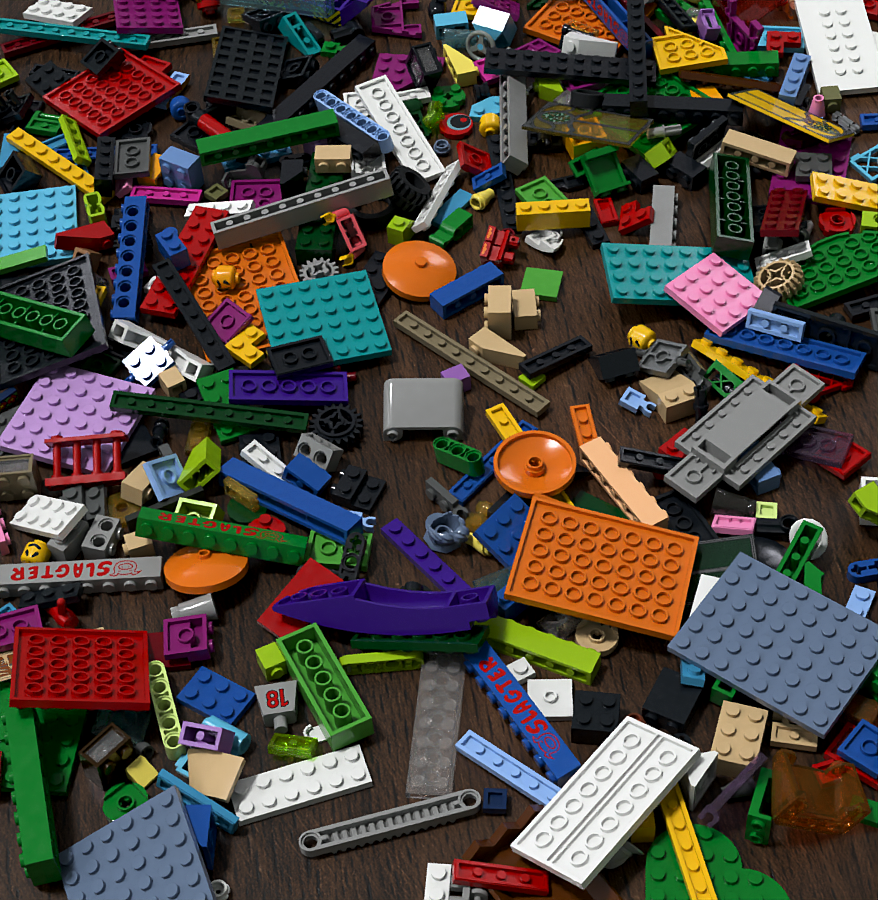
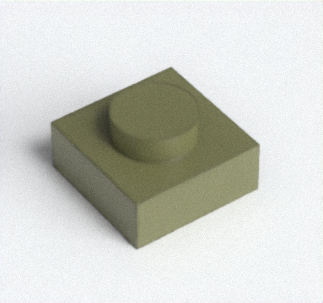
[204,183,230,202]

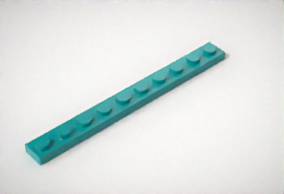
[0,18,152,51]

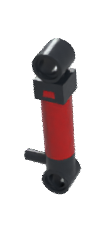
[183,101,250,163]

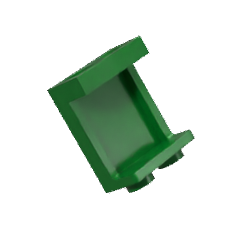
[580,143,631,198]
[744,767,785,845]

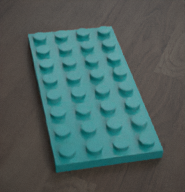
[600,243,754,306]

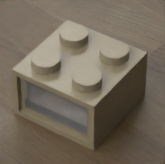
[0,453,42,502]

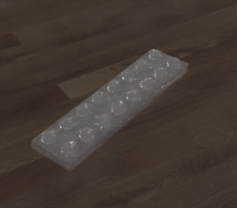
[405,651,466,799]

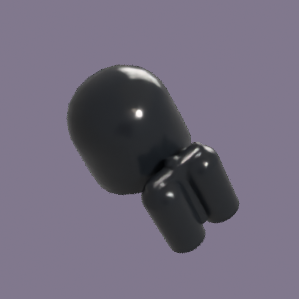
[428,0,448,21]

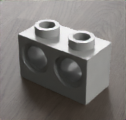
[293,432,344,472]
[81,514,124,560]

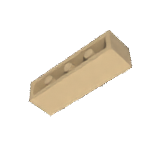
[720,129,797,177]

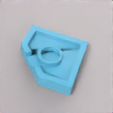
[469,96,500,122]

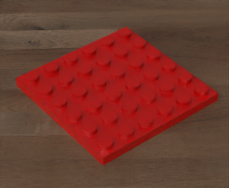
[42,48,182,138]
[9,627,150,712]

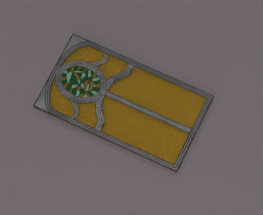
[522,101,654,148]

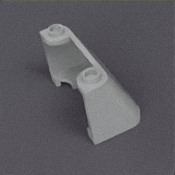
[383,378,464,441]

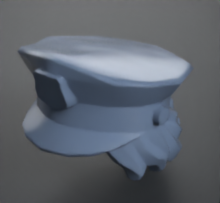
[423,511,469,553]

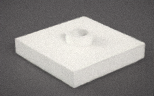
[527,679,573,721]

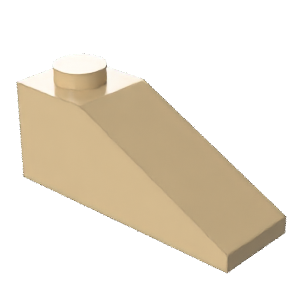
[468,326,527,369]

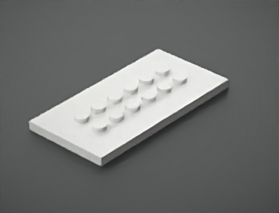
[794,0,878,95]
[510,716,701,890]

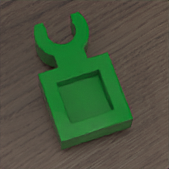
[320,41,346,58]

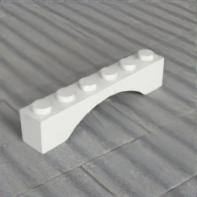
[108,319,214,382]

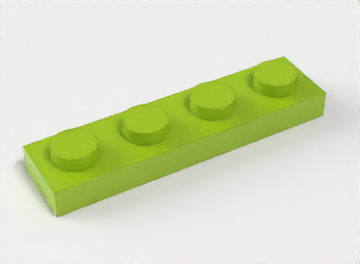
[58,114,92,167]

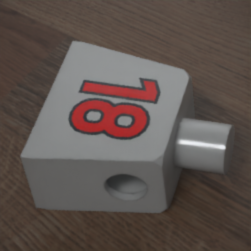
[254,680,299,734]

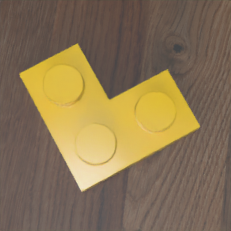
[225,324,266,369]

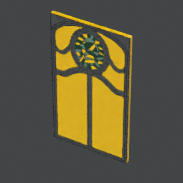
[727,88,854,143]

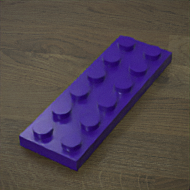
[229,370,348,406]

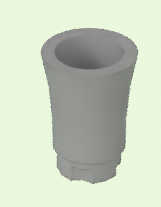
[170,593,219,621]

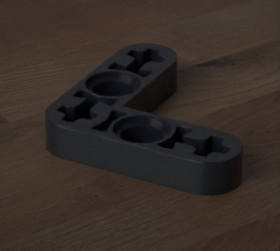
[296,532,367,581]

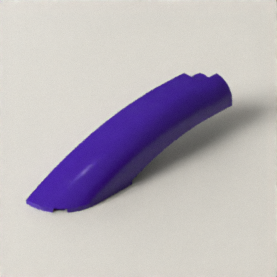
[272,578,498,636]

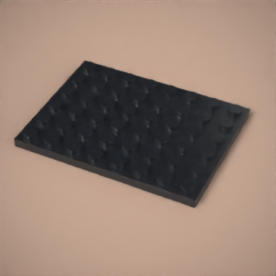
[0,253,109,391]

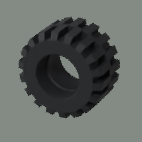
[388,165,432,213]

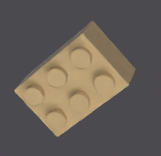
[711,700,769,780]

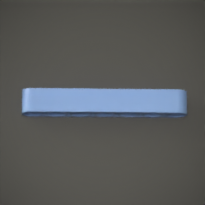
[313,89,394,154]

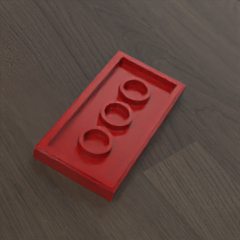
[257,557,344,638]

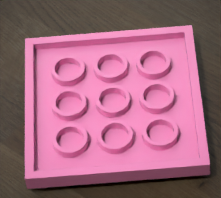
[663,253,762,337]

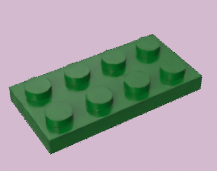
[196,368,259,446]

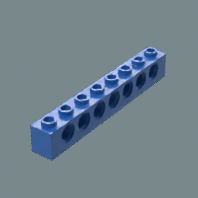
[110,196,150,325]

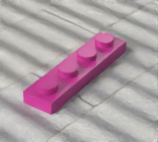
[130,185,203,206]

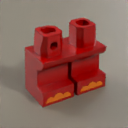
[479,225,520,268]

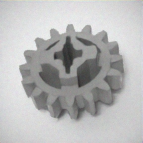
[299,257,339,281]

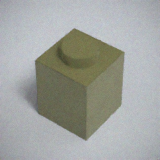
[820,85,842,113]

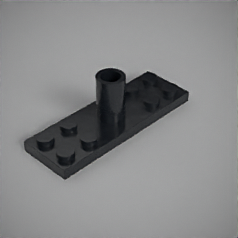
[772,301,878,372]

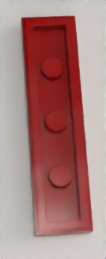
[452,859,549,896]

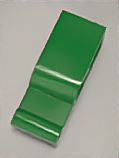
[429,207,473,248]

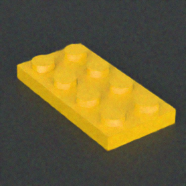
[810,171,878,212]

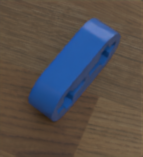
[846,558,878,584]

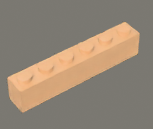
[579,437,669,529]

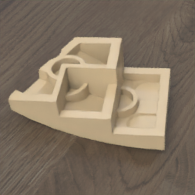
[187,748,246,803]

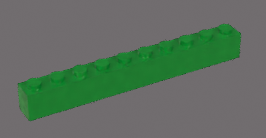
[709,520,823,707]

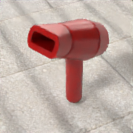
[44,598,79,629]

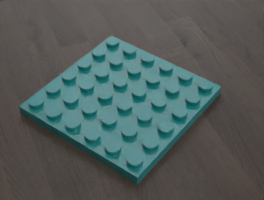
[256,270,392,366]

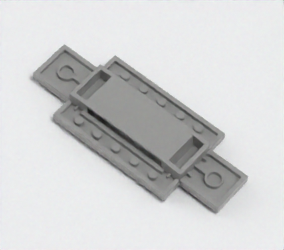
[663,363,825,503]

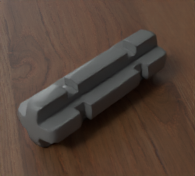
[832,111,861,135]

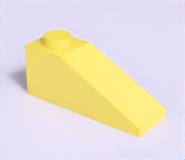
[443,44,479,87]

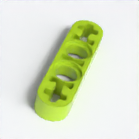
[338,650,424,675]

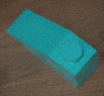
[278,11,321,56]

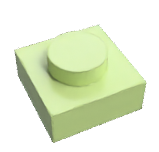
[755,501,778,519]

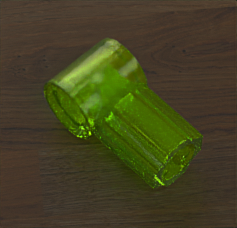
[422,101,445,130]

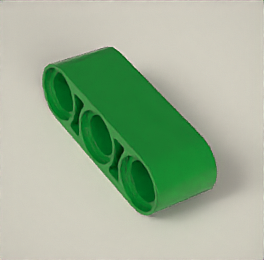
[433,437,485,477]

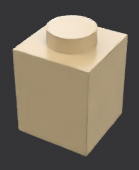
[158,366,187,398]
[122,531,156,558]

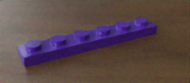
[381,518,471,591]

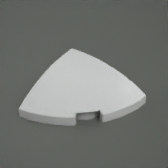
[524,229,563,253]

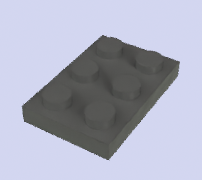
[113,137,152,180]

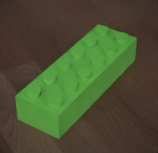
[276,622,374,752]

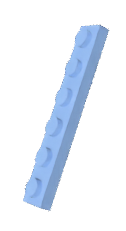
[455,730,561,807]

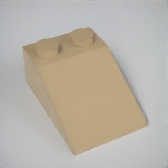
[639,370,696,424]

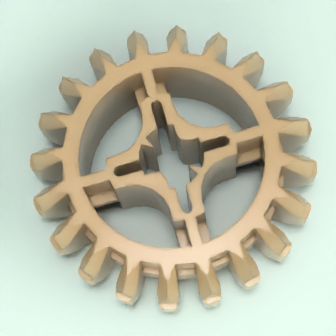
[753,258,805,302]

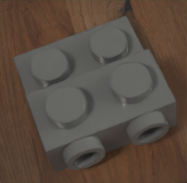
[59,484,108,525]

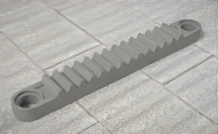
[299,789,481,857]

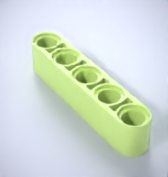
[149,660,187,761]

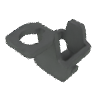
[221,154,268,193]

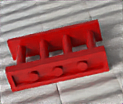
[44,430,129,491]

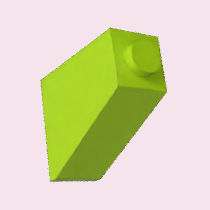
[177,437,221,491]

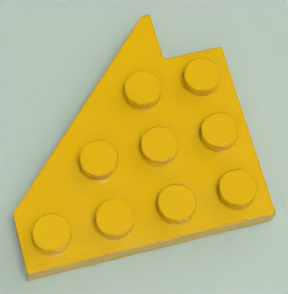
[652,26,728,75]

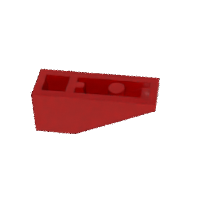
[54,220,115,252]

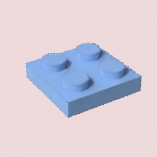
[142,453,185,502]

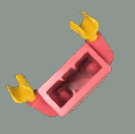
[320,208,367,267]

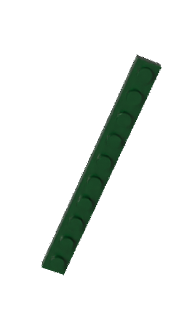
[109,390,309,434]

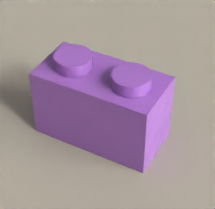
[178,721,235,754]

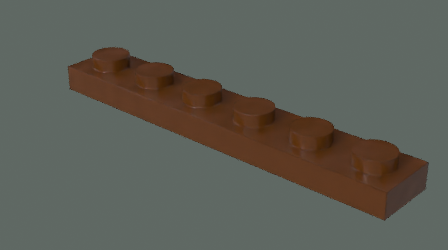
[678,69,782,94]

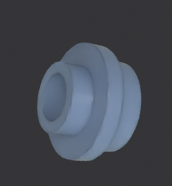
[433,139,451,155]

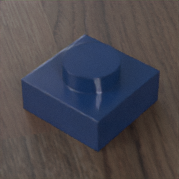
[483,788,507,814]

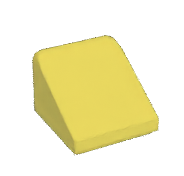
[125,755,158,789]

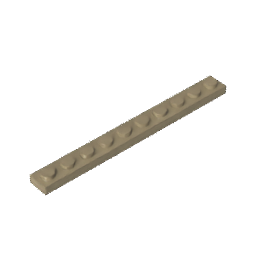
[393,310,550,418]

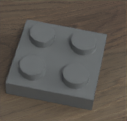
[795,152,832,182]

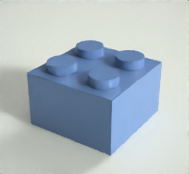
[159,146,205,189]

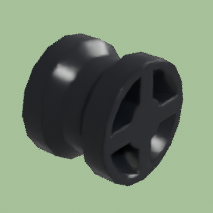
[472,82,490,101]

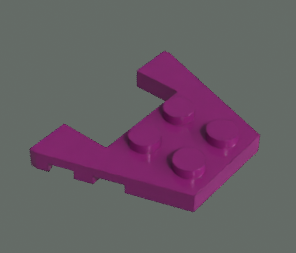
[371,0,422,38]
[725,0,764,52]

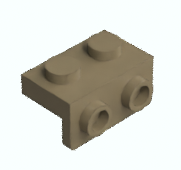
[225,107,267,130]

